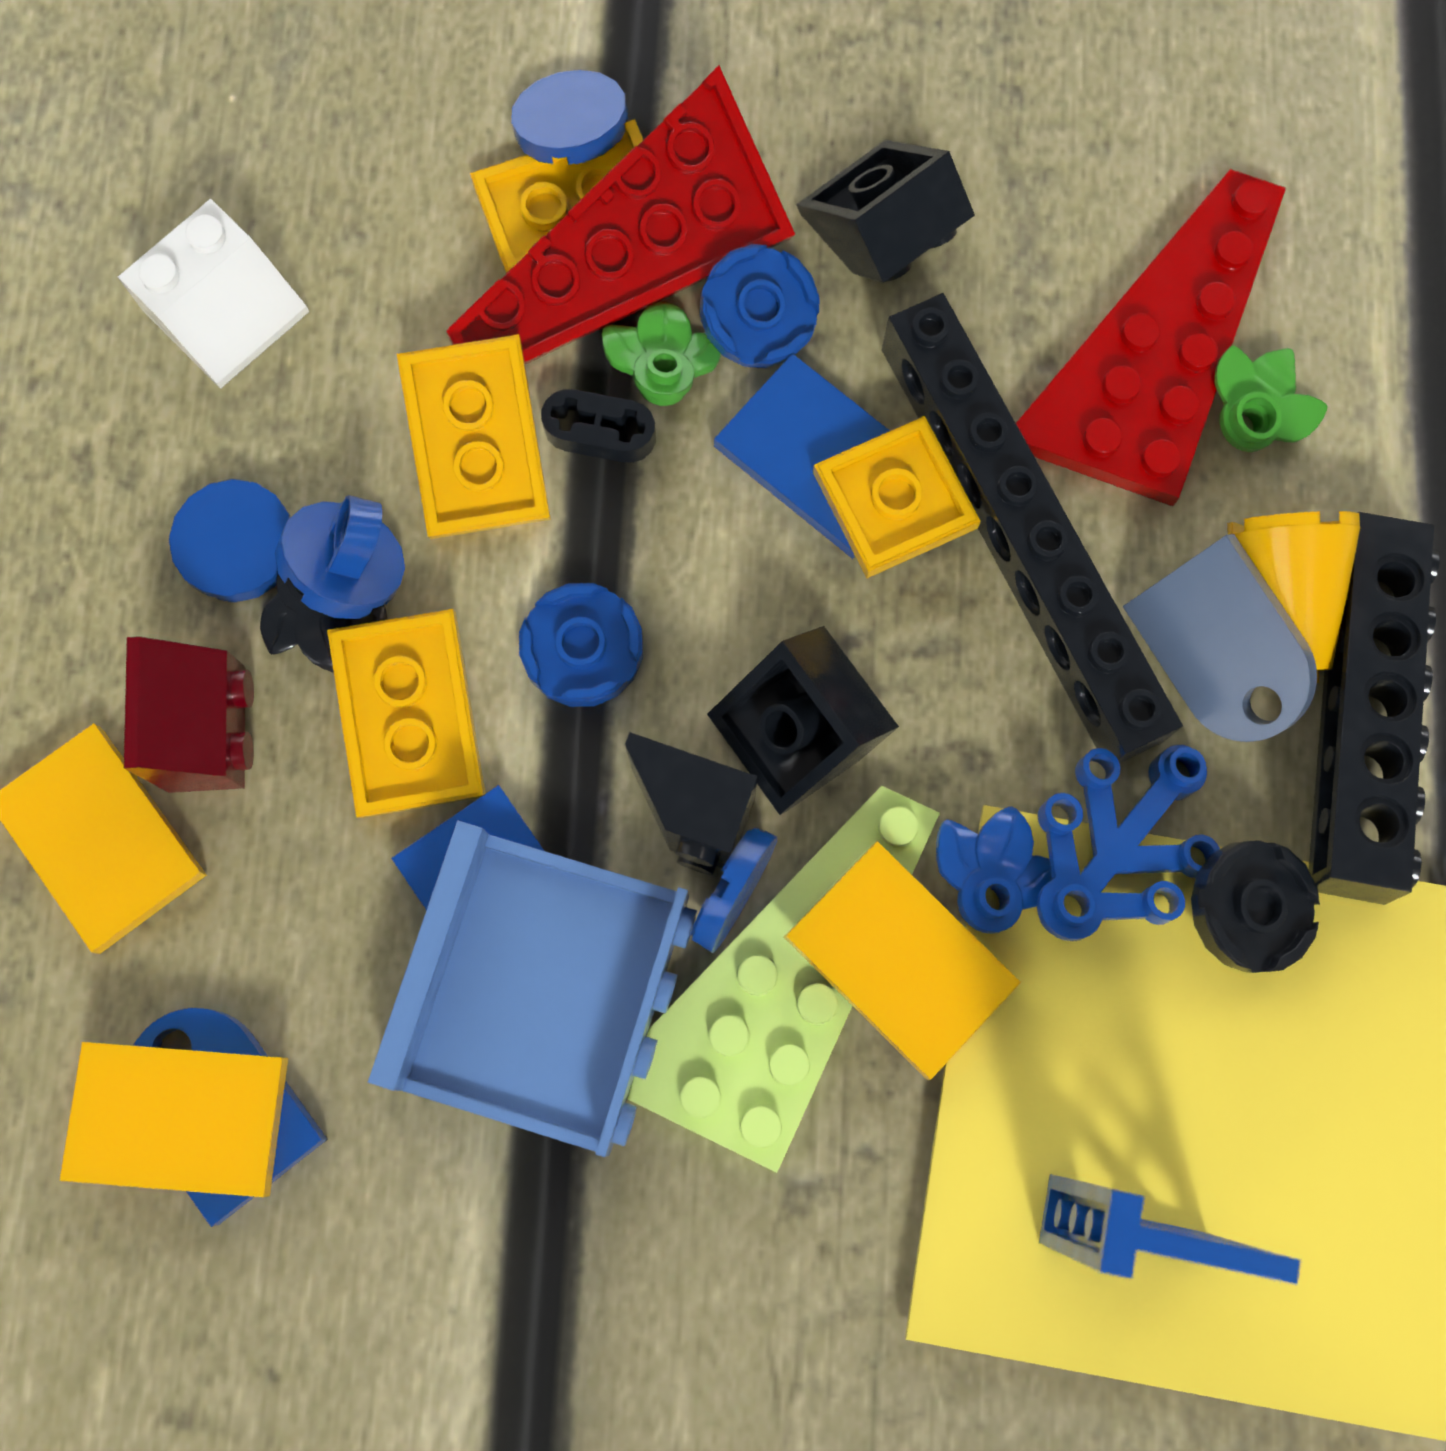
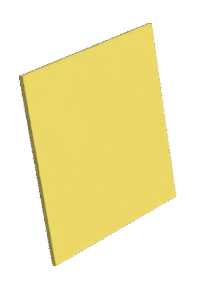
[905,805,1446,1441]

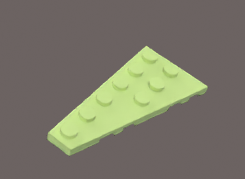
[627,786,940,1173]

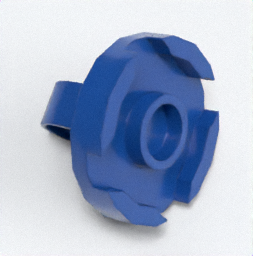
[275,495,405,619]

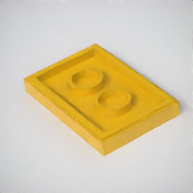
[470,119,643,273]
[397,334,551,539]
[327,609,485,818]
[0,723,207,954]
[784,841,1021,1080]
[59,1042,288,1197]

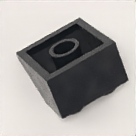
[796,140,975,283]
[707,626,899,815]
[625,732,758,875]

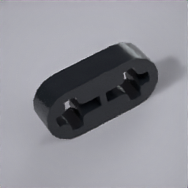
[541,389,656,463]

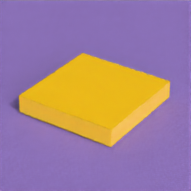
[813,416,981,578]

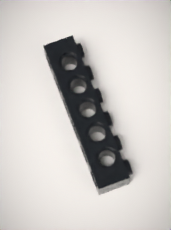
[1308,512,1440,905]

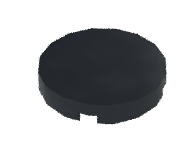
[1191,840,1320,973]

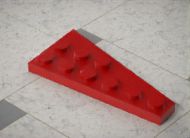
[446,65,796,365]
[1016,169,1286,507]

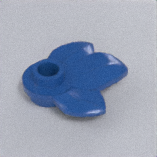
[936,806,1052,934]

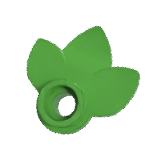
[602,301,721,406]
[1215,345,1328,452]

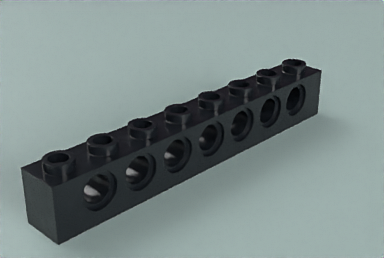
[882,293,1183,763]

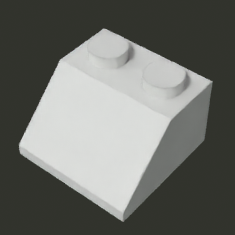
[118,198,309,389]

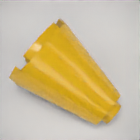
[1227,511,1361,683]

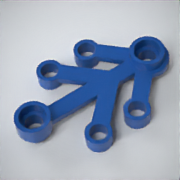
[1037,745,1220,941]

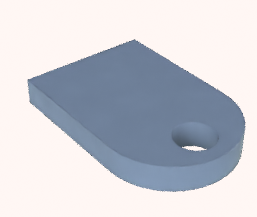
[1123,534,1317,742]

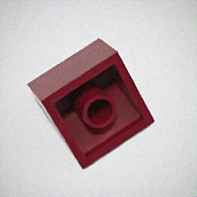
[124,636,254,793]

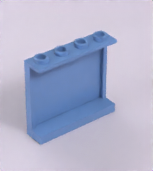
[367,820,697,1157]

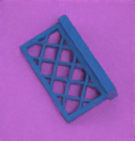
[1039,1174,1301,1285]

